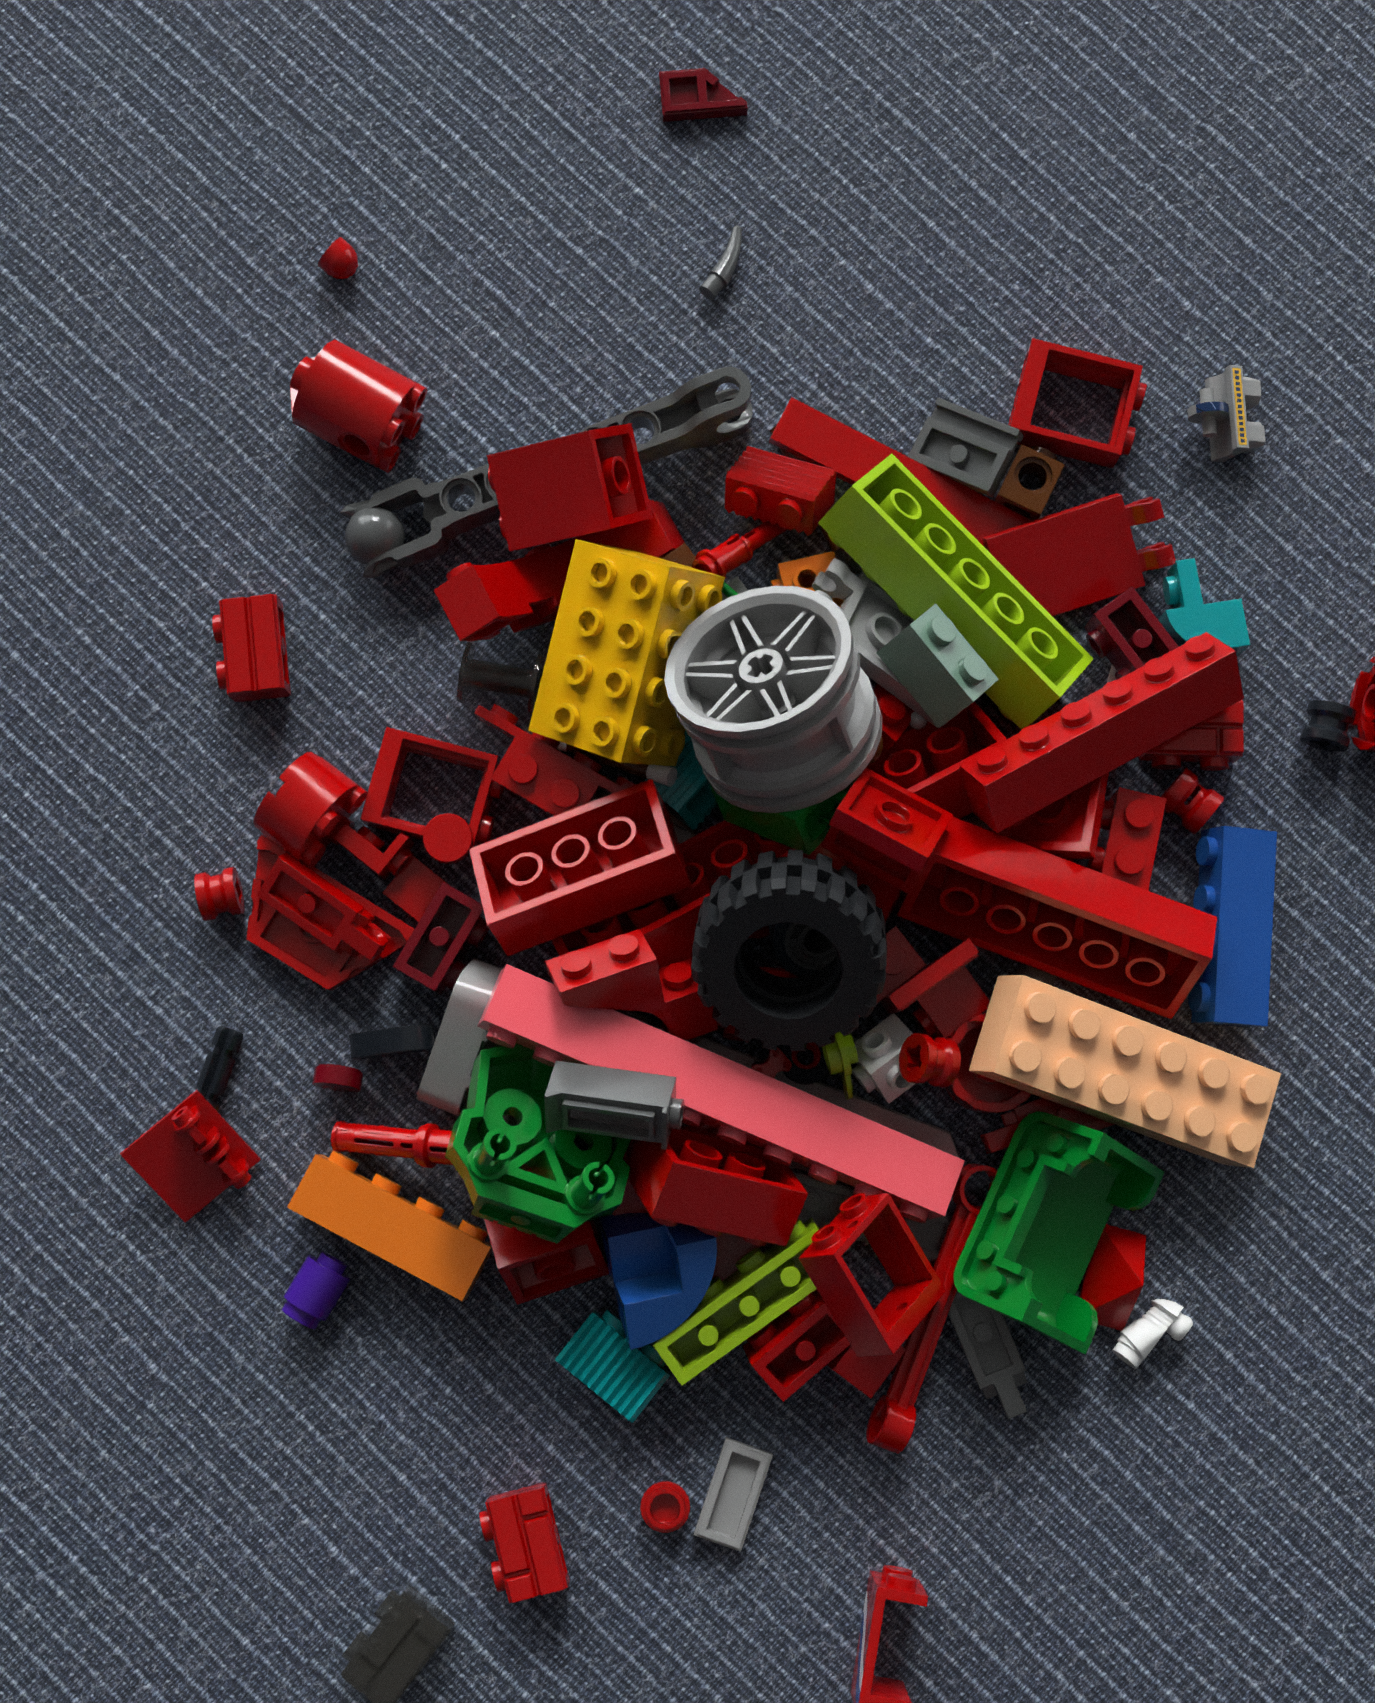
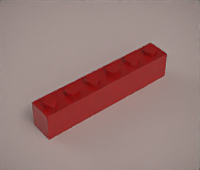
[959,632,1244,833]

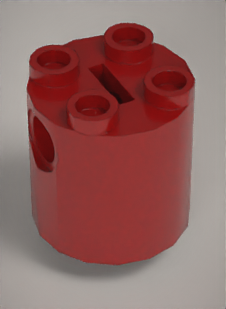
[290,339,428,473]

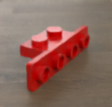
[474,704,635,816]

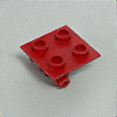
[120,1090,261,1223]

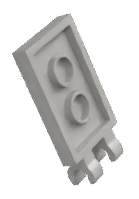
[812,558,938,728]

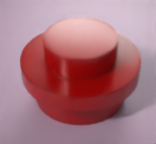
[640,1481,690,1533]

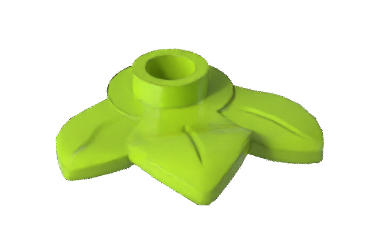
[822,1031,859,1100]

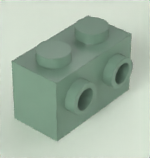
[876,603,999,728]

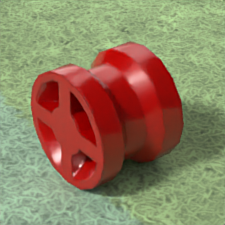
[194,867,245,921]
[899,1033,961,1087]

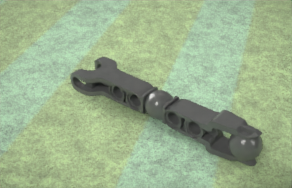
[340,366,753,578]

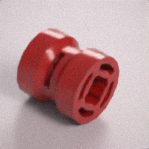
[1161,767,1225,835]

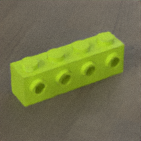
[652,1217,820,1386]

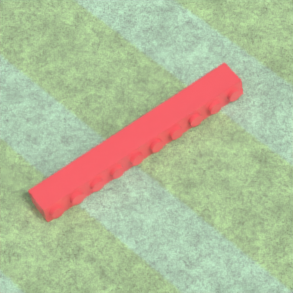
[477,964,965,1223]

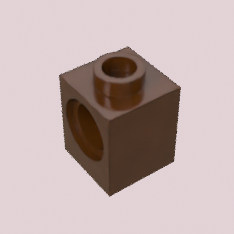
[995,444,1065,521]

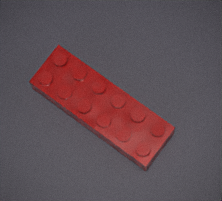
[897,817,1217,1019]

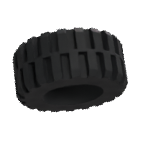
[691,849,887,1052]

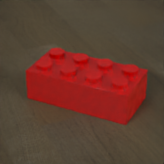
[469,779,692,956]

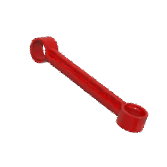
[866,1163,998,1454]

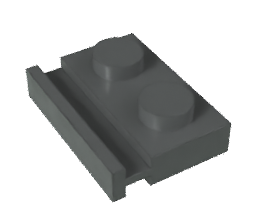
[907,398,1024,498]

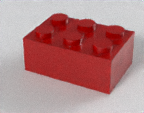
[626,1126,808,1246]

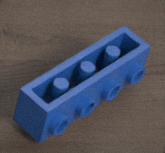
[1188,826,1277,1027]

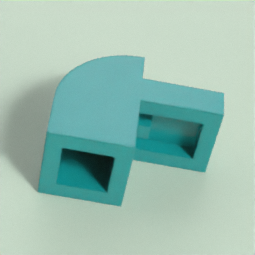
[1158,558,1250,656]

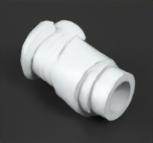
[1112,1299,1193,1369]

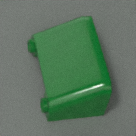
[953,1111,1165,1355]

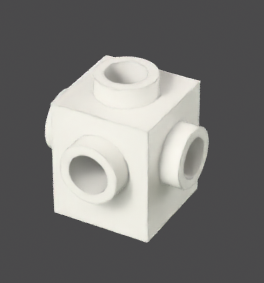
[852,1013,916,1104]

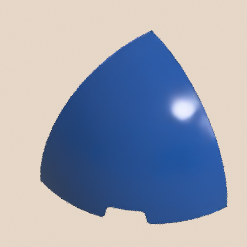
[599,1213,717,1350]

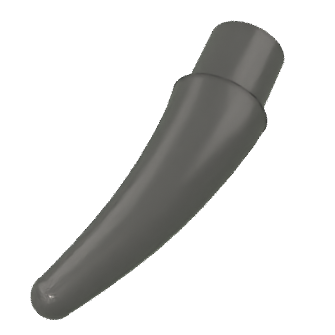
[699,225,742,300]

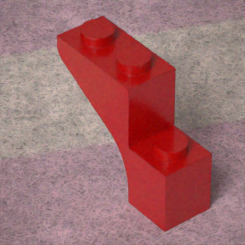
[545,929,718,1041]

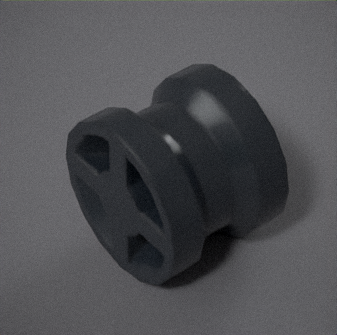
[1300,700,1357,752]

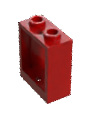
[1008,338,1147,468]
[360,727,504,848]
[798,1193,946,1357]

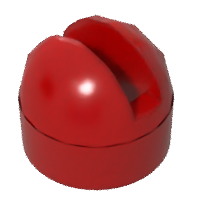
[318,237,358,279]

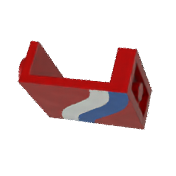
[850,1565,928,1703]

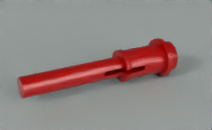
[692,521,788,580]

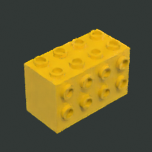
[528,539,725,766]

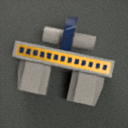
[1187,365,1266,462]

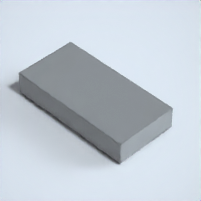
[694,1437,773,1552]

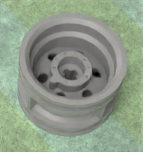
[664,586,883,813]

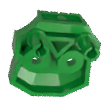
[445,1043,631,1244]

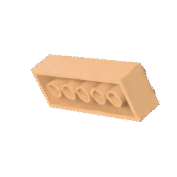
[969,975,1281,1168]

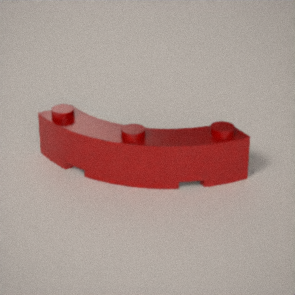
[434,499,685,641]

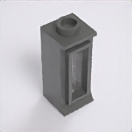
[544,1061,684,1149]

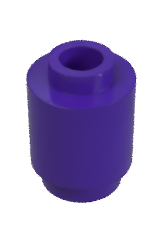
[281,1251,351,1330]

